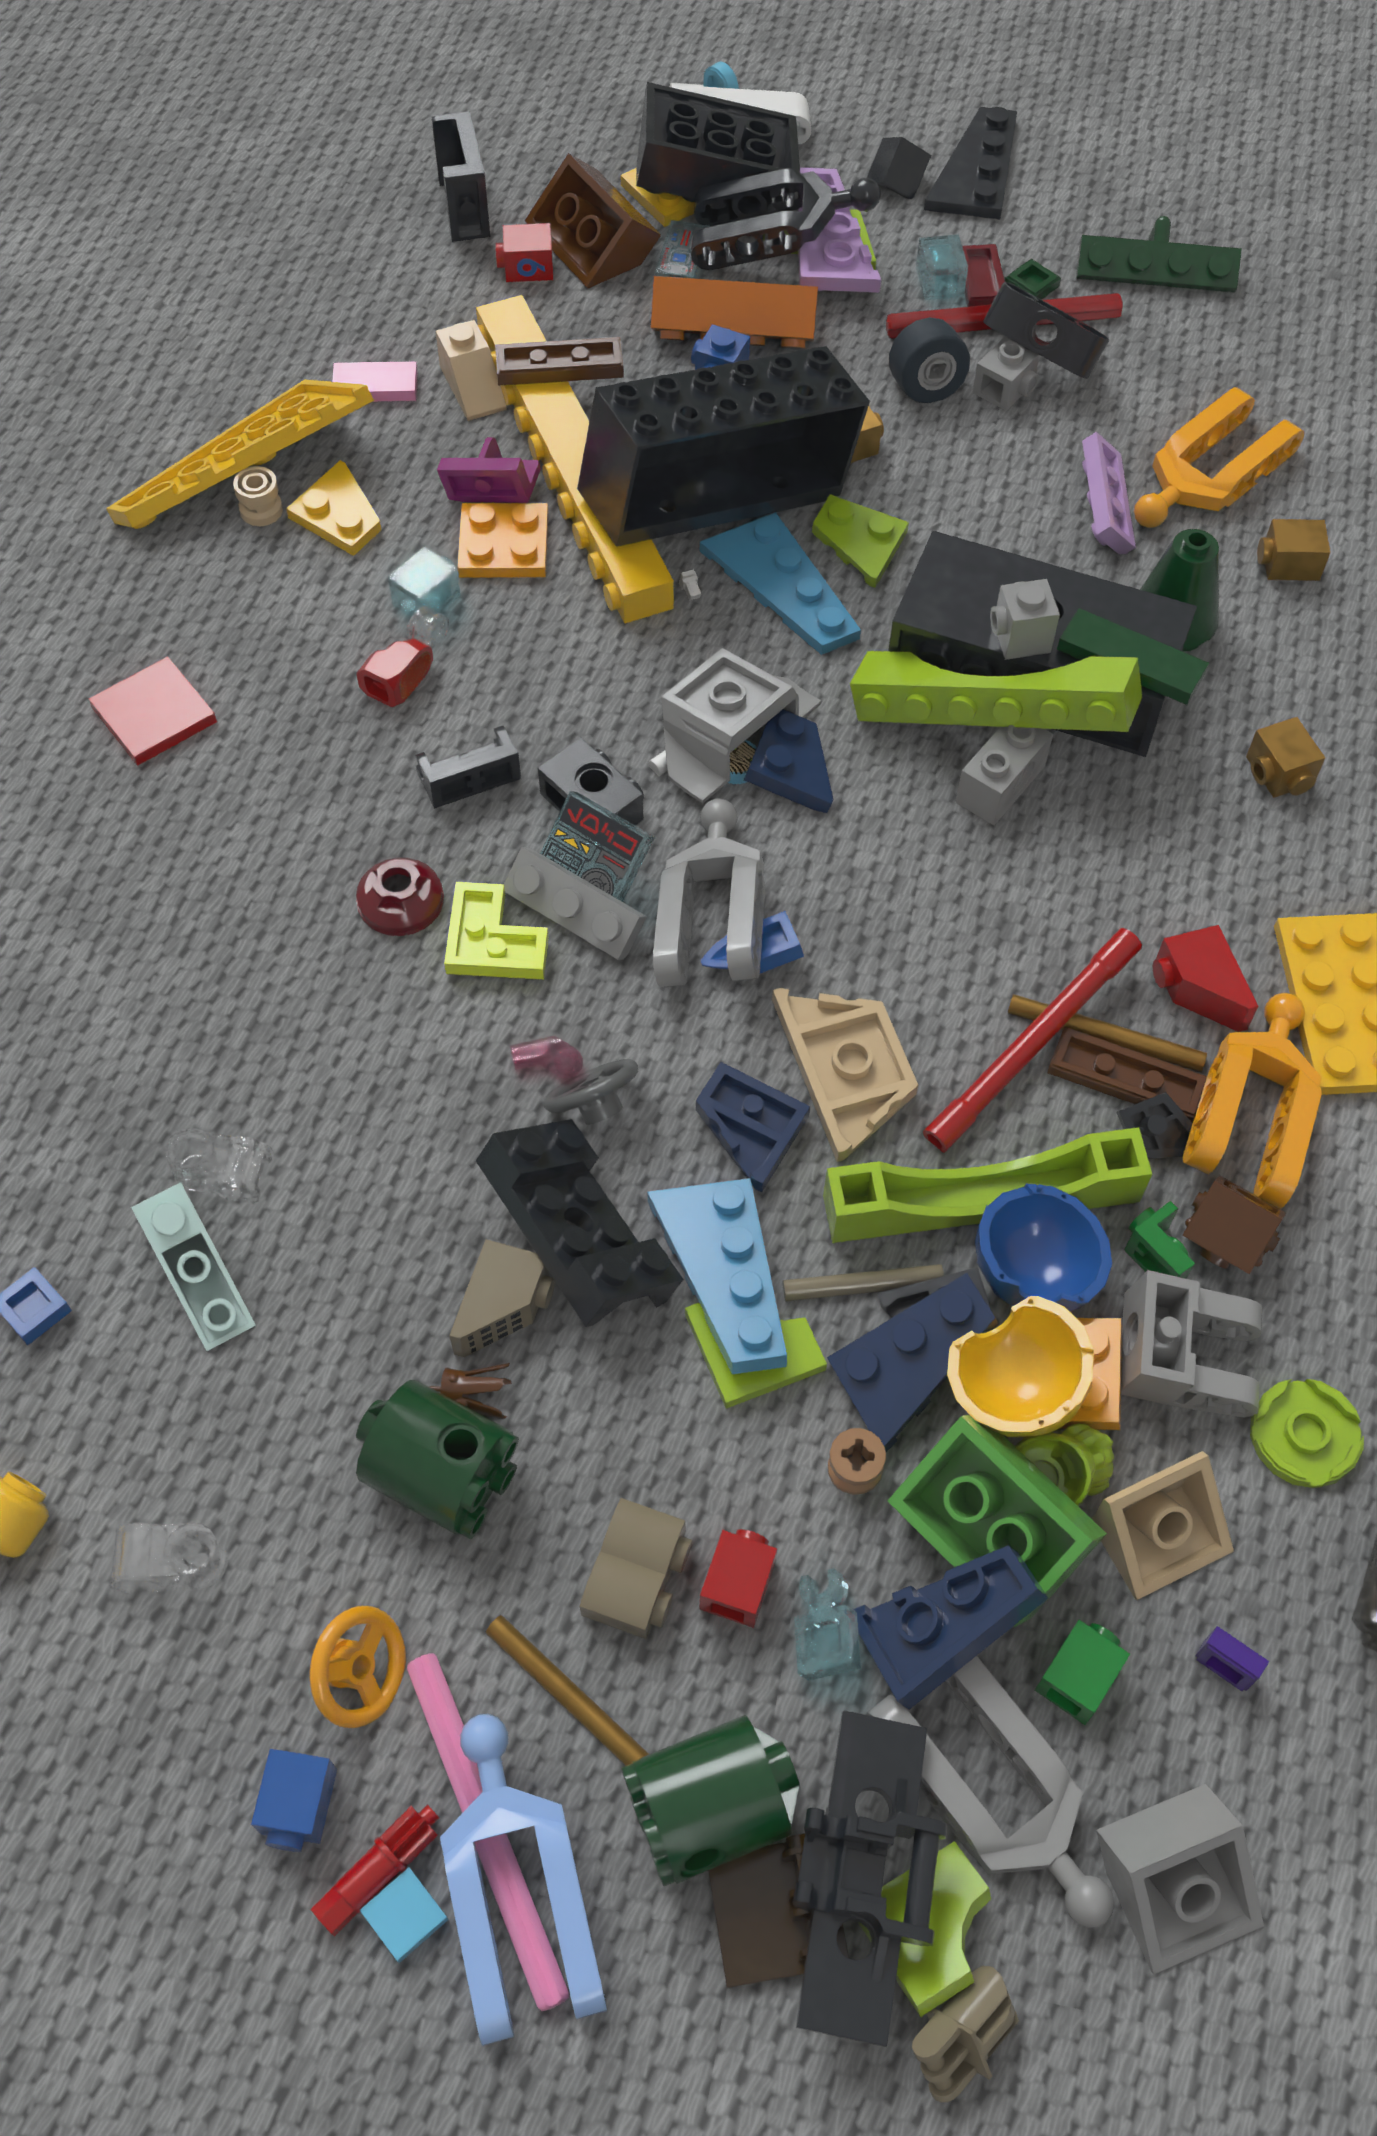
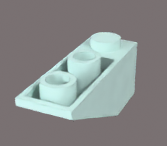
[131,1182,256,1351]

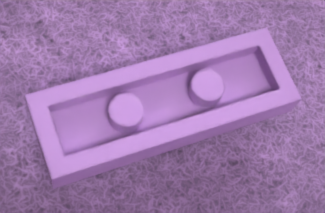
[1082,432,1136,554]

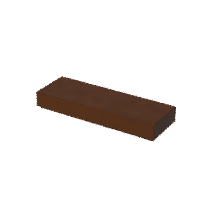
[495,337,624,386]
[1047,1026,1207,1123]

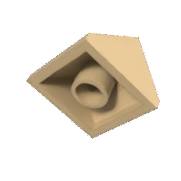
[1092,1451,1234,1600]

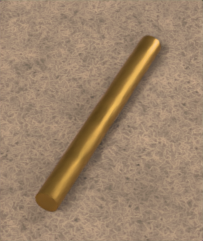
[1008,994,1207,1072]
[486,1615,649,1766]

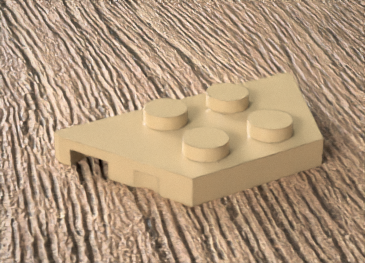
[772,988,918,1162]

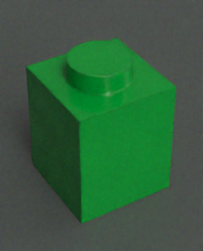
[1034,1619,1130,1725]

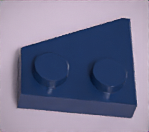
[744,709,834,813]
[696,1062,811,1192]

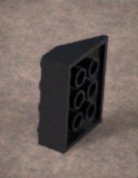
[636,82,800,206]

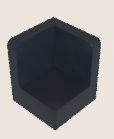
[867,137,932,199]

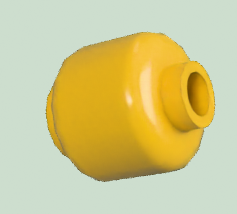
[0,1471,49,1558]

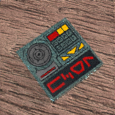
[540,791,655,902]

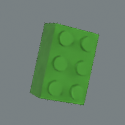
[887,1415,1107,1627]

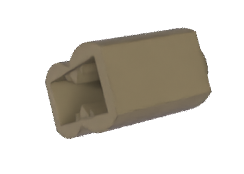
[579,1498,692,1639]

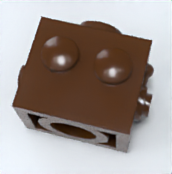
[1182,1175,1286,1274]

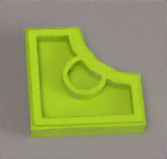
[685,1303,827,1409]
[858,1841,991,2017]

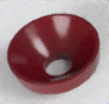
[356,858,444,936]

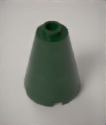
[1140,529,1219,651]

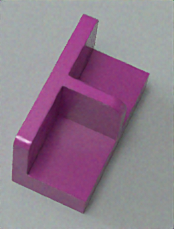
[437,437,541,503]

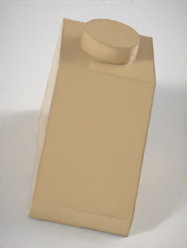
[436,320,507,421]

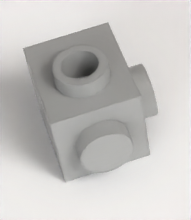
[972,336,1039,411]
[990,579,1060,660]

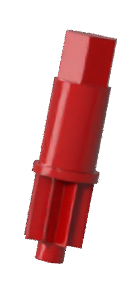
[310,1804,439,1936]

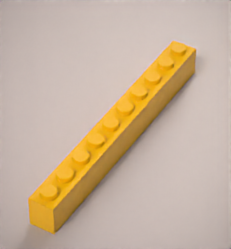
[476,295,674,624]

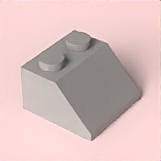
[1096,1784,1264,1974]

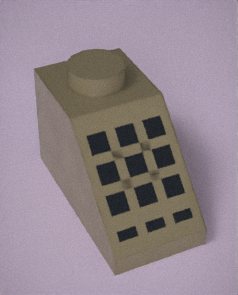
[449,1239,555,1357]

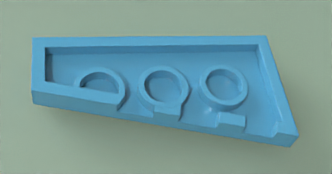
[699,512,861,655]
[647,1178,787,1374]

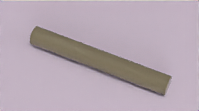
[782,1264,944,1301]

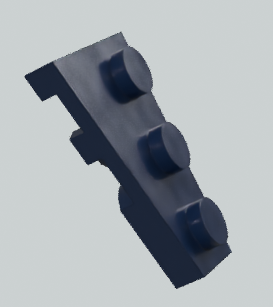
[827,1273,998,1453]
[847,1545,1048,1710]

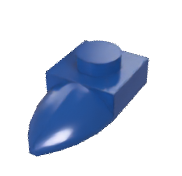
[701,911,804,973]

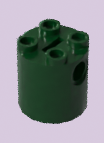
[356,1380,519,1539]
[621,1715,800,1887]

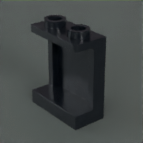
[431,111,491,242]

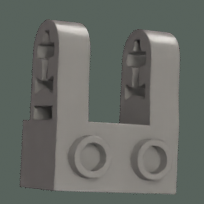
[1121,1270,1262,1417]

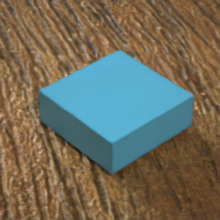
[360,1867,449,1963]

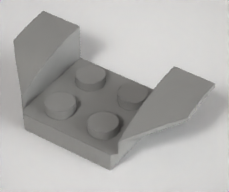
[662,648,822,803]

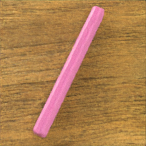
[407,1653,569,2011]

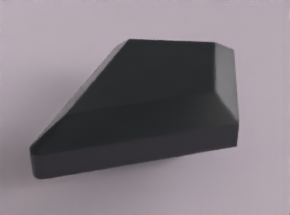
[1117,1092,1193,1159]

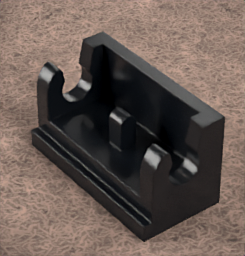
[415,725,521,809]

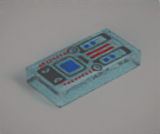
[655,220,710,279]

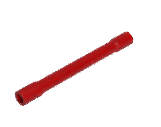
[923,928,1142,1153]

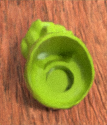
[1015,1423,1114,1507]

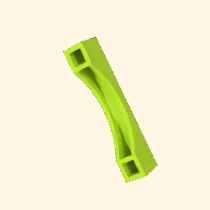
[850,651,1142,732]
[823,1127,1152,1243]

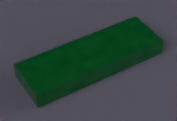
[1057,608,1209,705]

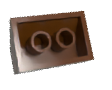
[525,153,661,288]

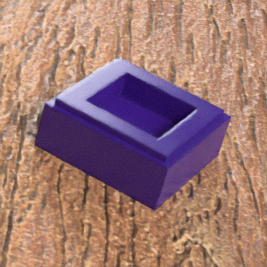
[1195,1626,1269,1691]

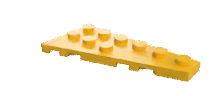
[106,379,374,529]

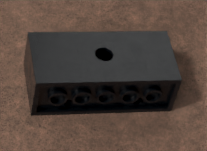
[577,346,870,547]
[888,530,1197,757]

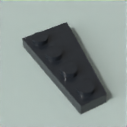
[924,107,1017,220]

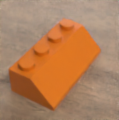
[651,276,818,349]

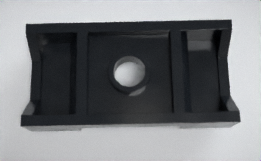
[476,1119,684,1327]

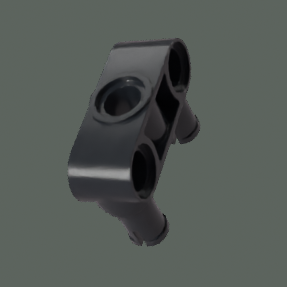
[983,282,1109,379]

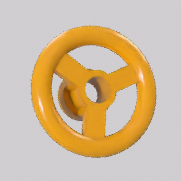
[310,1606,406,1728]

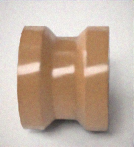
[827,1428,886,1495]

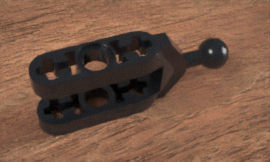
[691,168,881,270]

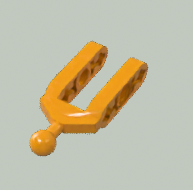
[1134,387,1305,528]
[1182,992,1322,1209]

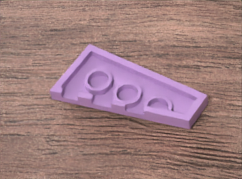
[797,168,881,293]

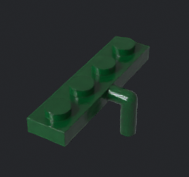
[1076,216,1242,293]

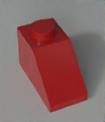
[1152,925,1259,1032]

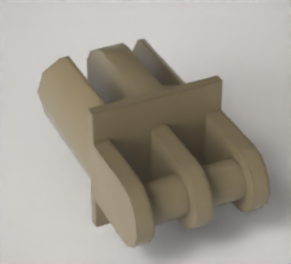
[912,1965,1019,2102]

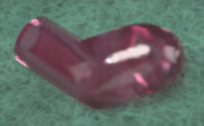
[510,1036,583,1079]

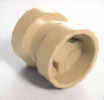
[233,466,283,526]

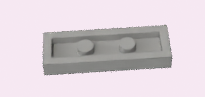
[504,847,647,960]

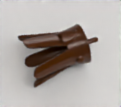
[429,1363,512,1419]

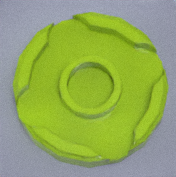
[1250,1379,1364,1488]

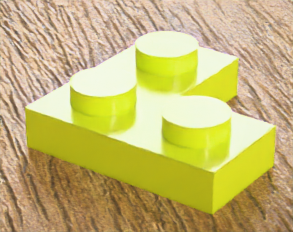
[444,882,549,980]

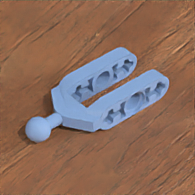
[440,1714,607,2046]

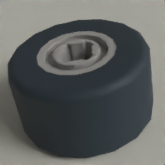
[889,317,970,403]

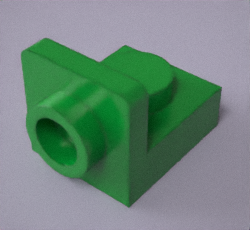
[1124,1201,1195,1279]

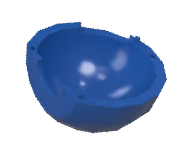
[975,1183,1112,1311]

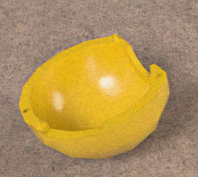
[947,1296,1094,1437]

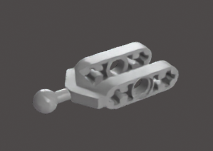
[653,798,765,987]
[866,1656,1114,1928]

